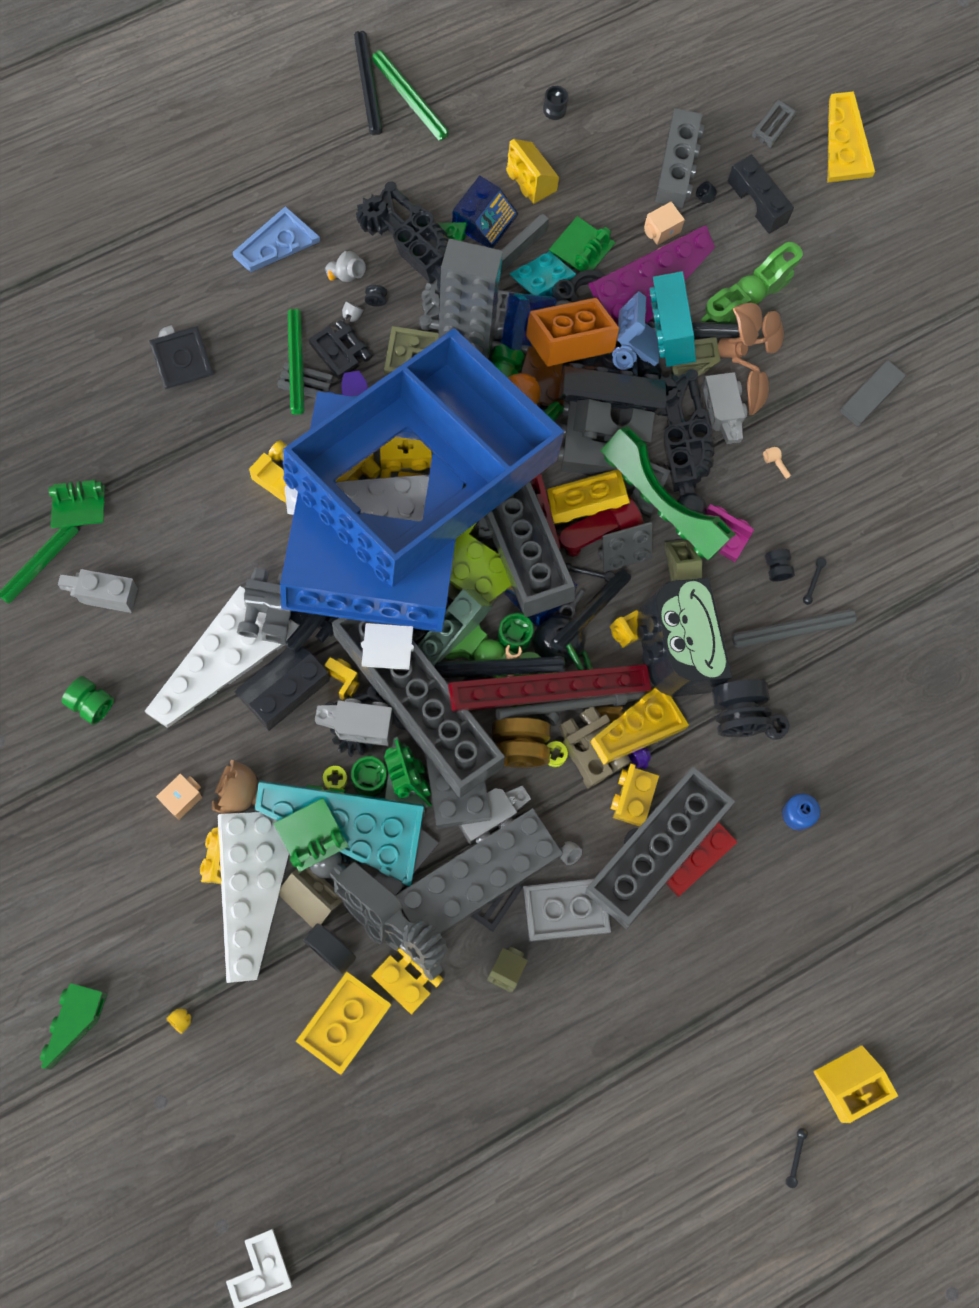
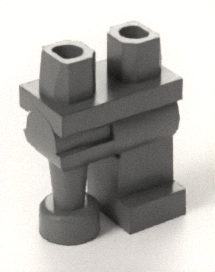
[237,568,291,645]

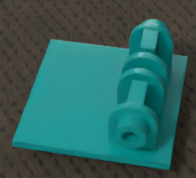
[509,251,576,302]

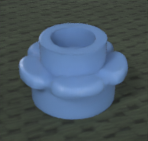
[612,345,637,370]

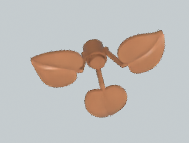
[718,303,784,415]

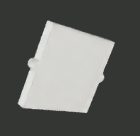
[361,623,414,670]

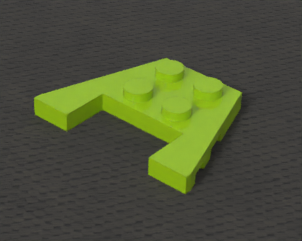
[449,522,512,603]

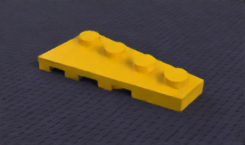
[827,91,875,183]

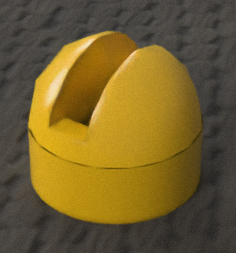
[166,1008,192,1034]

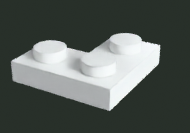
[226,1229,292,1308]

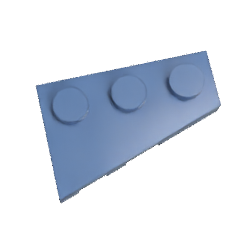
[233,207,320,272]

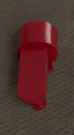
[560,496,644,557]

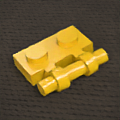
[371,949,444,1015]

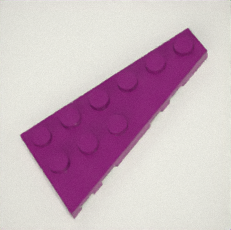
[589,225,715,342]

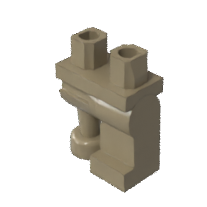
[559,706,632,789]

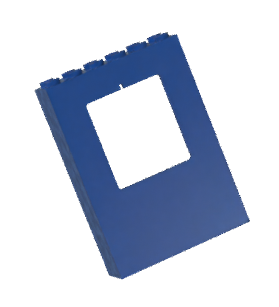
[283,328,565,587]
[280,391,463,632]

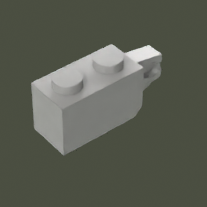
[702,372,747,444]
[58,569,138,613]
[315,698,393,746]
[458,786,531,845]

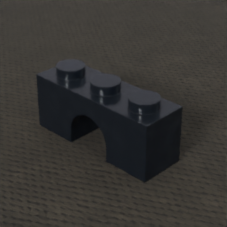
[727,154,794,234]

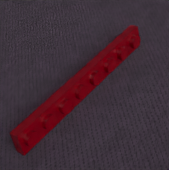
[448,664,651,711]

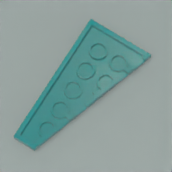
[255,781,424,886]

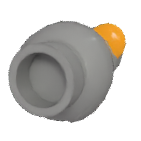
[325,251,366,282]

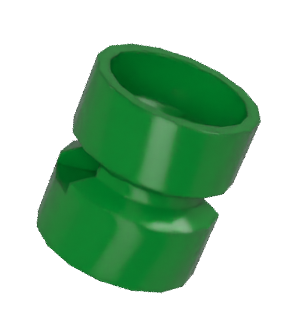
[491,344,525,378]
[497,613,533,654]
[62,676,114,725]
[351,756,387,797]

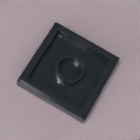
[149,326,213,390]

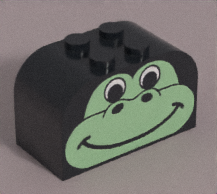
[637,578,732,697]

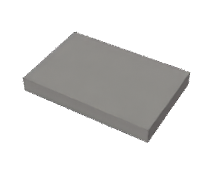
[523,879,611,942]

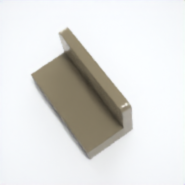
[279,867,343,928]

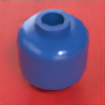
[782,793,821,831]

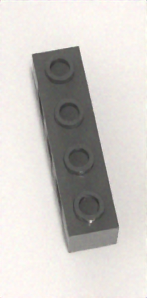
[655,108,705,208]

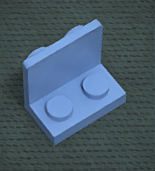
[617,291,659,366]

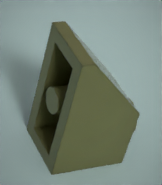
[665,539,702,581]
[487,947,528,993]

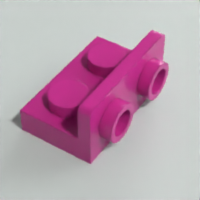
[706,505,754,562]

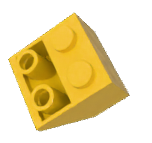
[506,139,559,204]
[813,1045,898,1123]

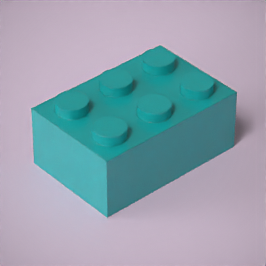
[649,271,696,367]

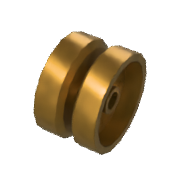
[492,718,550,768]

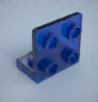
[501,293,556,350]

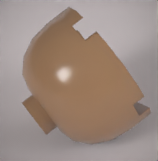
[212,759,258,814]

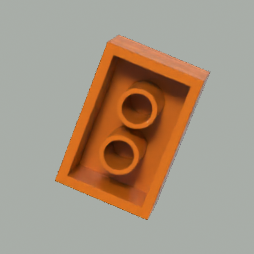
[526,298,619,367]

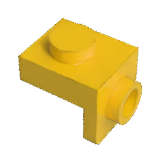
[609,610,639,648]
[324,657,360,700]

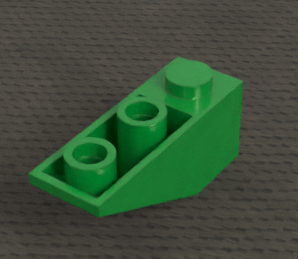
[40,983,107,1070]

